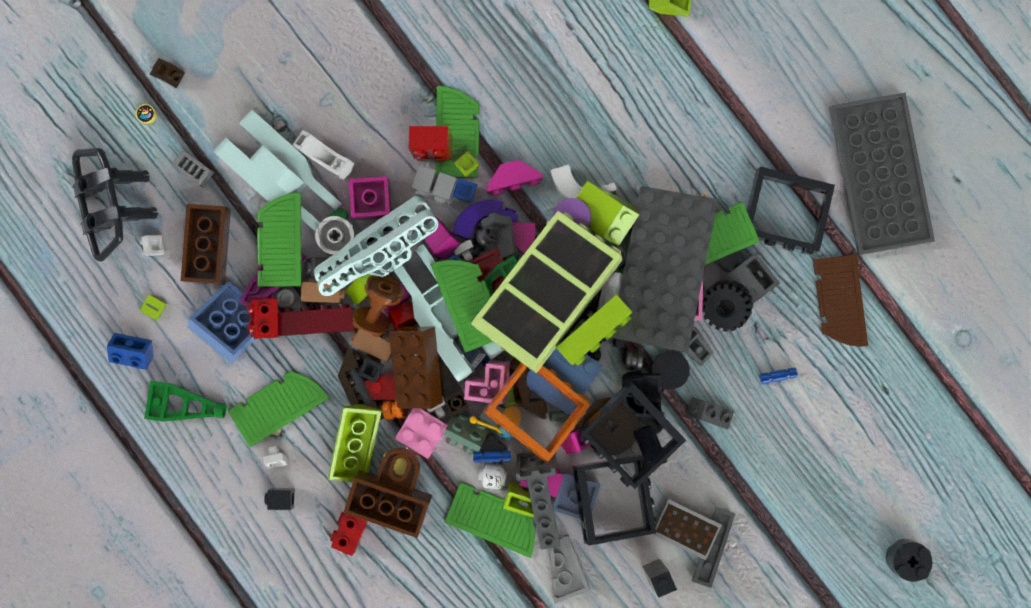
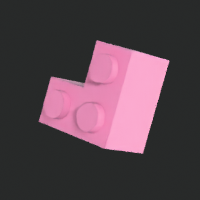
[464,360,510,404]

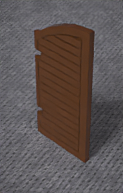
[813,255,868,347]

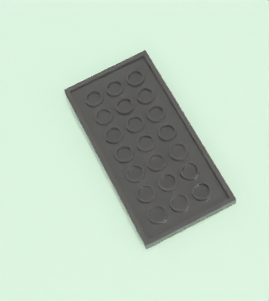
[829,92,935,255]
[611,186,718,353]

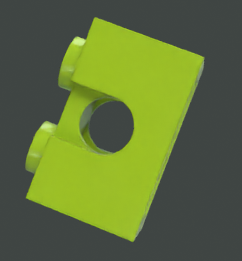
[503,481,534,518]

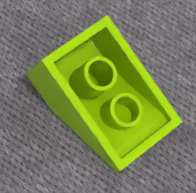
[576,180,640,246]

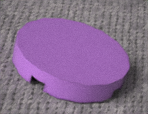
[553,198,592,237]

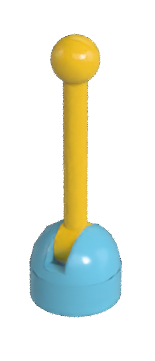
[469,416,512,441]

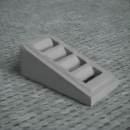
[172,150,214,187]

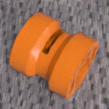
[382,400,408,420]

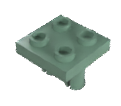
[443,410,492,455]

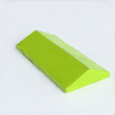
[328,404,382,481]

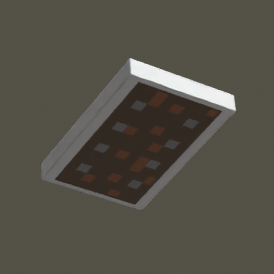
[653,499,722,560]

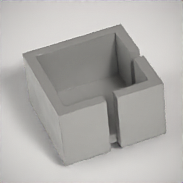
[412,165,457,207]

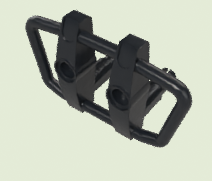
[72,148,158,262]

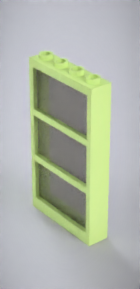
[471,211,622,373]

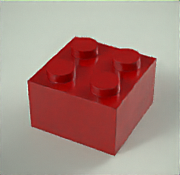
[408,126,452,162]

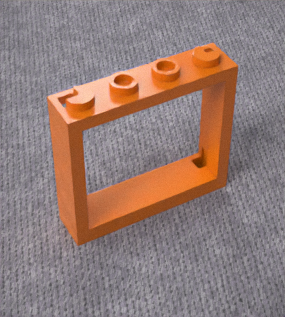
[483,363,590,462]

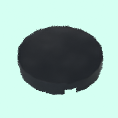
[651,351,690,389]

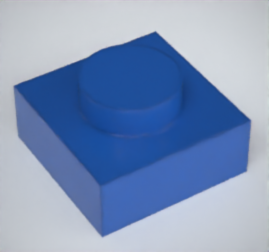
[453,179,477,203]

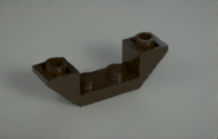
[510,341,547,419]
[338,349,385,420]
[438,353,470,416]

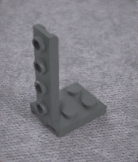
[516,452,560,550]

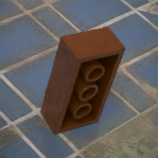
[180,204,231,285]
[389,326,443,409]

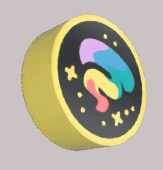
[136,104,157,124]

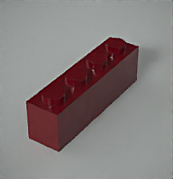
[278,304,357,336]

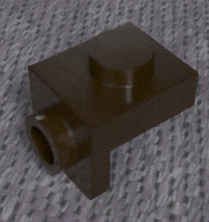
[150,58,185,88]

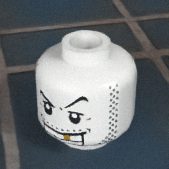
[479,463,508,490]

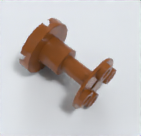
[352,275,404,337]

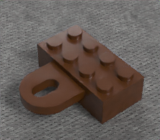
[343,447,433,538]

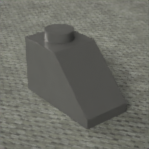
[686,330,713,366]

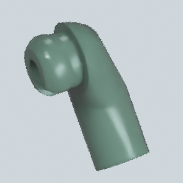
[549,411,577,429]

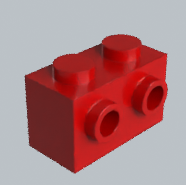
[247,297,278,339]
[330,512,368,556]

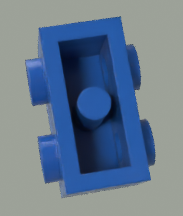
[107,333,154,370]

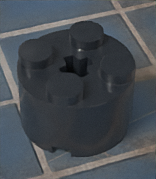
[886,539,933,582]

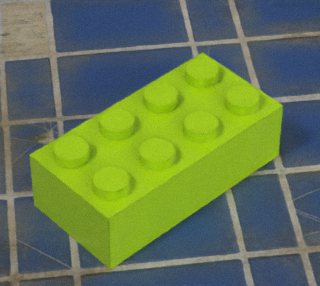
[556,294,633,366]

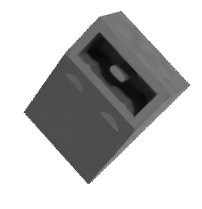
[707,253,780,313]

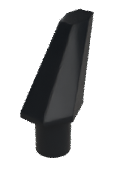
[471,226,485,258]

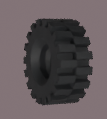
[702,280,753,332]

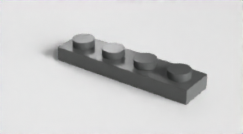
[692,507,735,588]

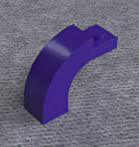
[452,200,519,241]

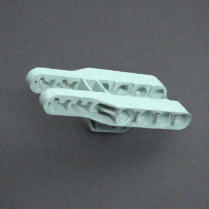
[213,110,342,231]
[314,196,438,296]
[394,244,505,382]

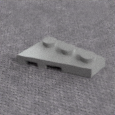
[550,534,590,604]

